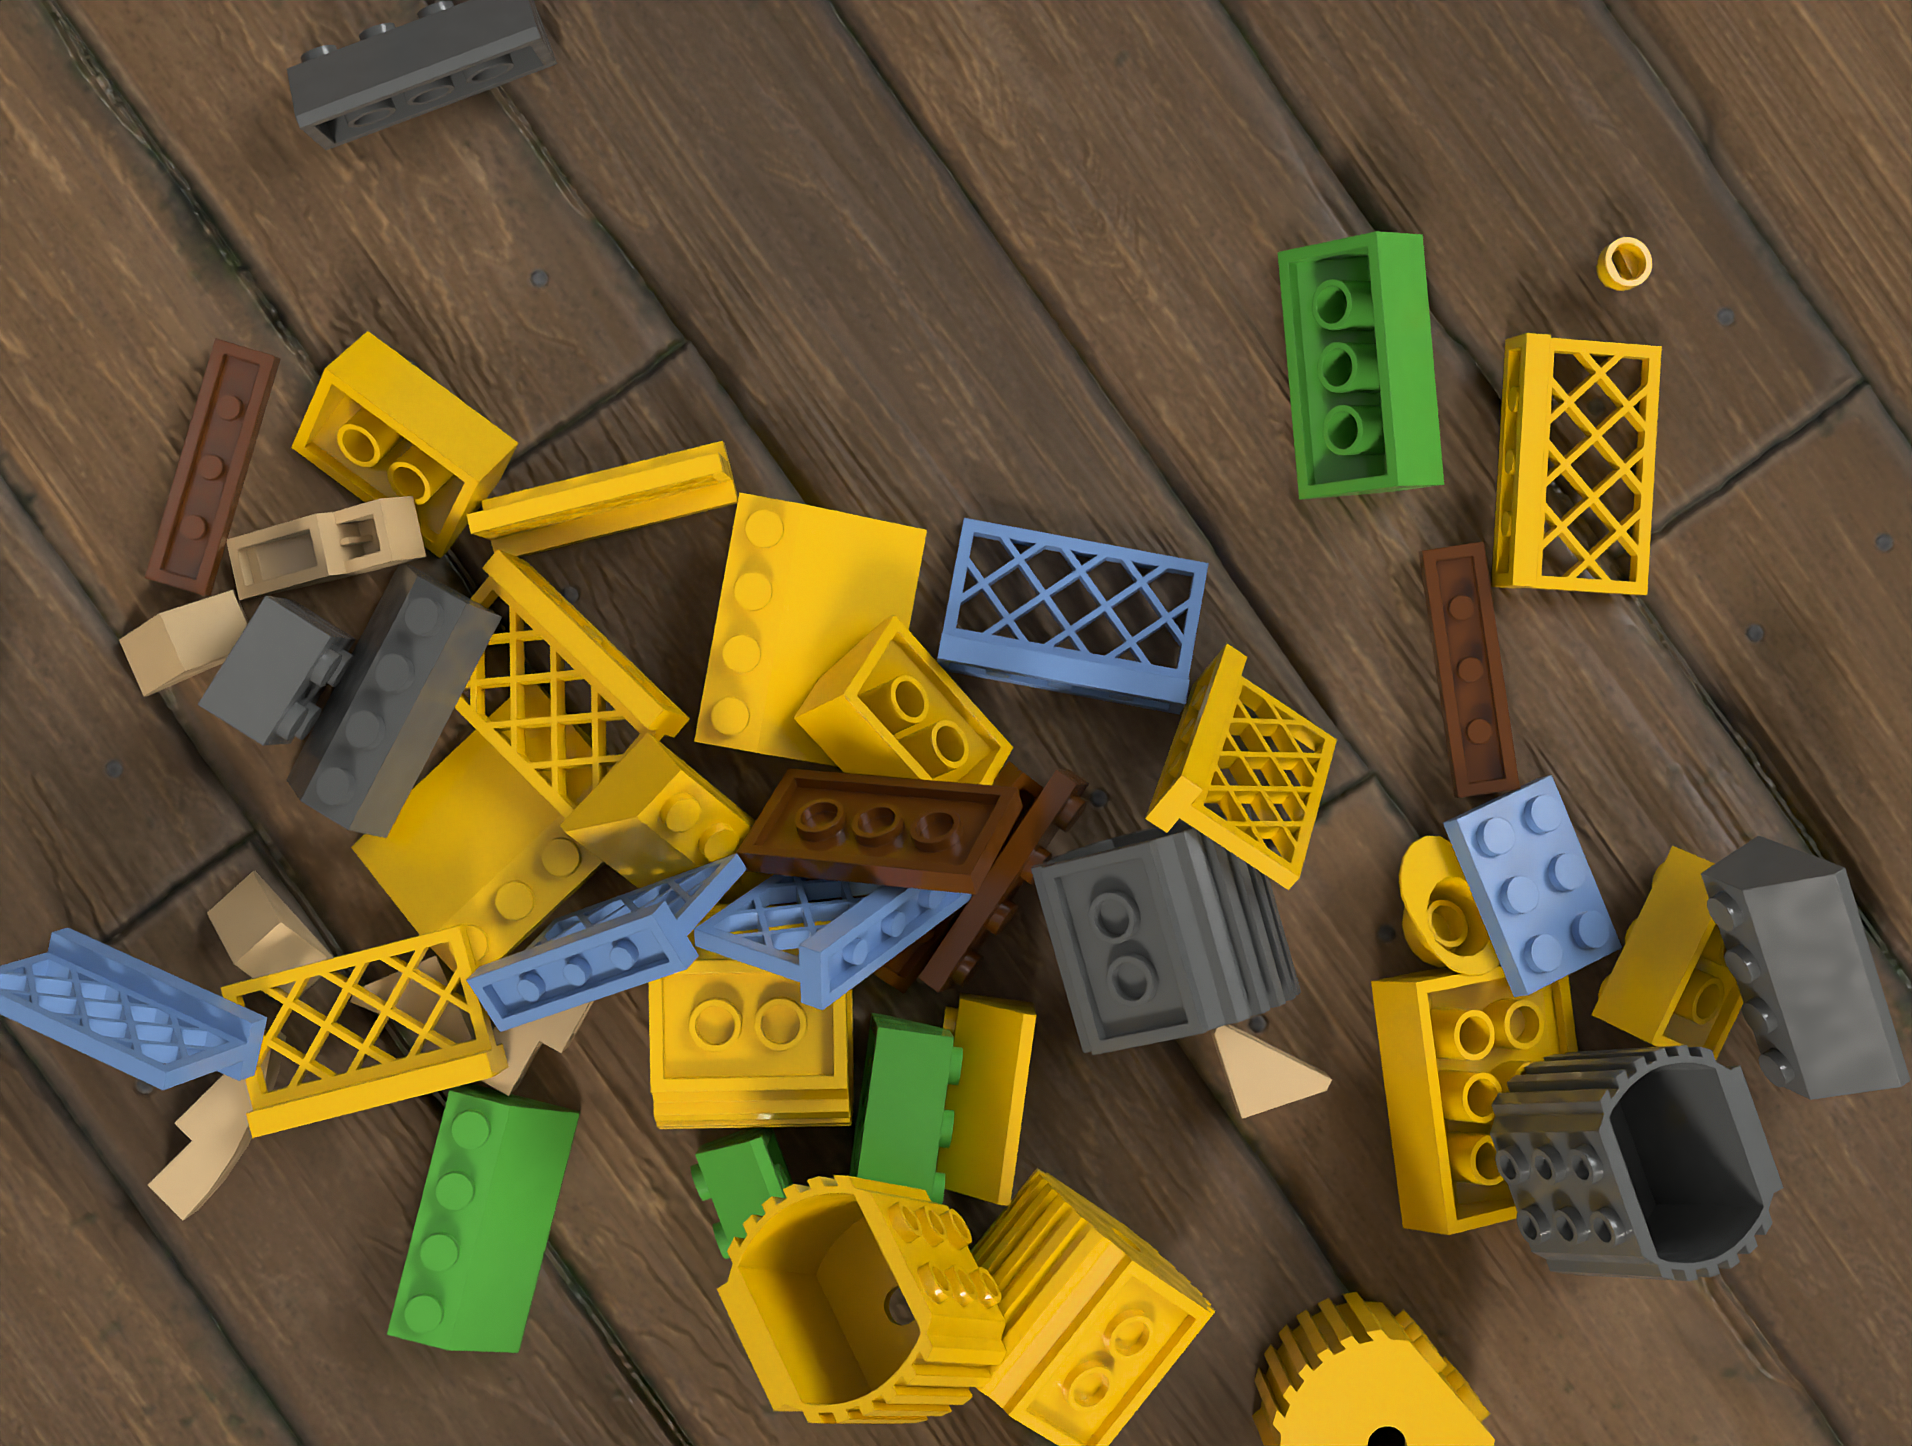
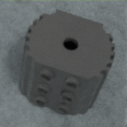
[1031,805,1301,1055]
[1490,1045,1784,1281]

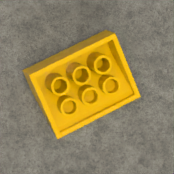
[694,492,927,767]
[351,684,613,972]
[1371,963,1578,1235]

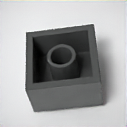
[198,596,356,746]

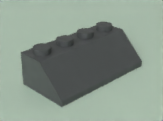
[287,0,557,150]
[286,563,502,838]
[1701,836,1911,1100]

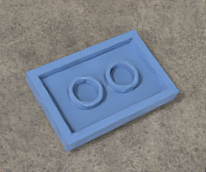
[1443,775,1622,997]

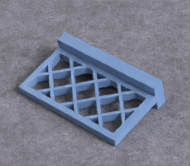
[937,518,1208,714]
[466,853,747,1032]
[694,874,972,1010]
[0,928,267,1090]

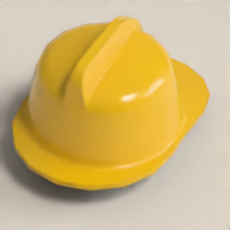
[1398,836,1500,976]

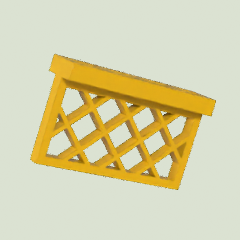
[1491,333,1662,595]
[466,441,738,558]
[455,549,690,819]
[1145,644,1337,890]
[221,924,509,1138]

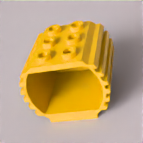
[648,902,854,1129]
[970,1168,1215,1446]
[717,1175,1007,1424]
[1252,1292,1495,1446]

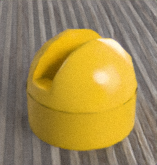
[1596,237,1652,291]

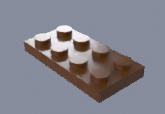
[736,768,1023,895]

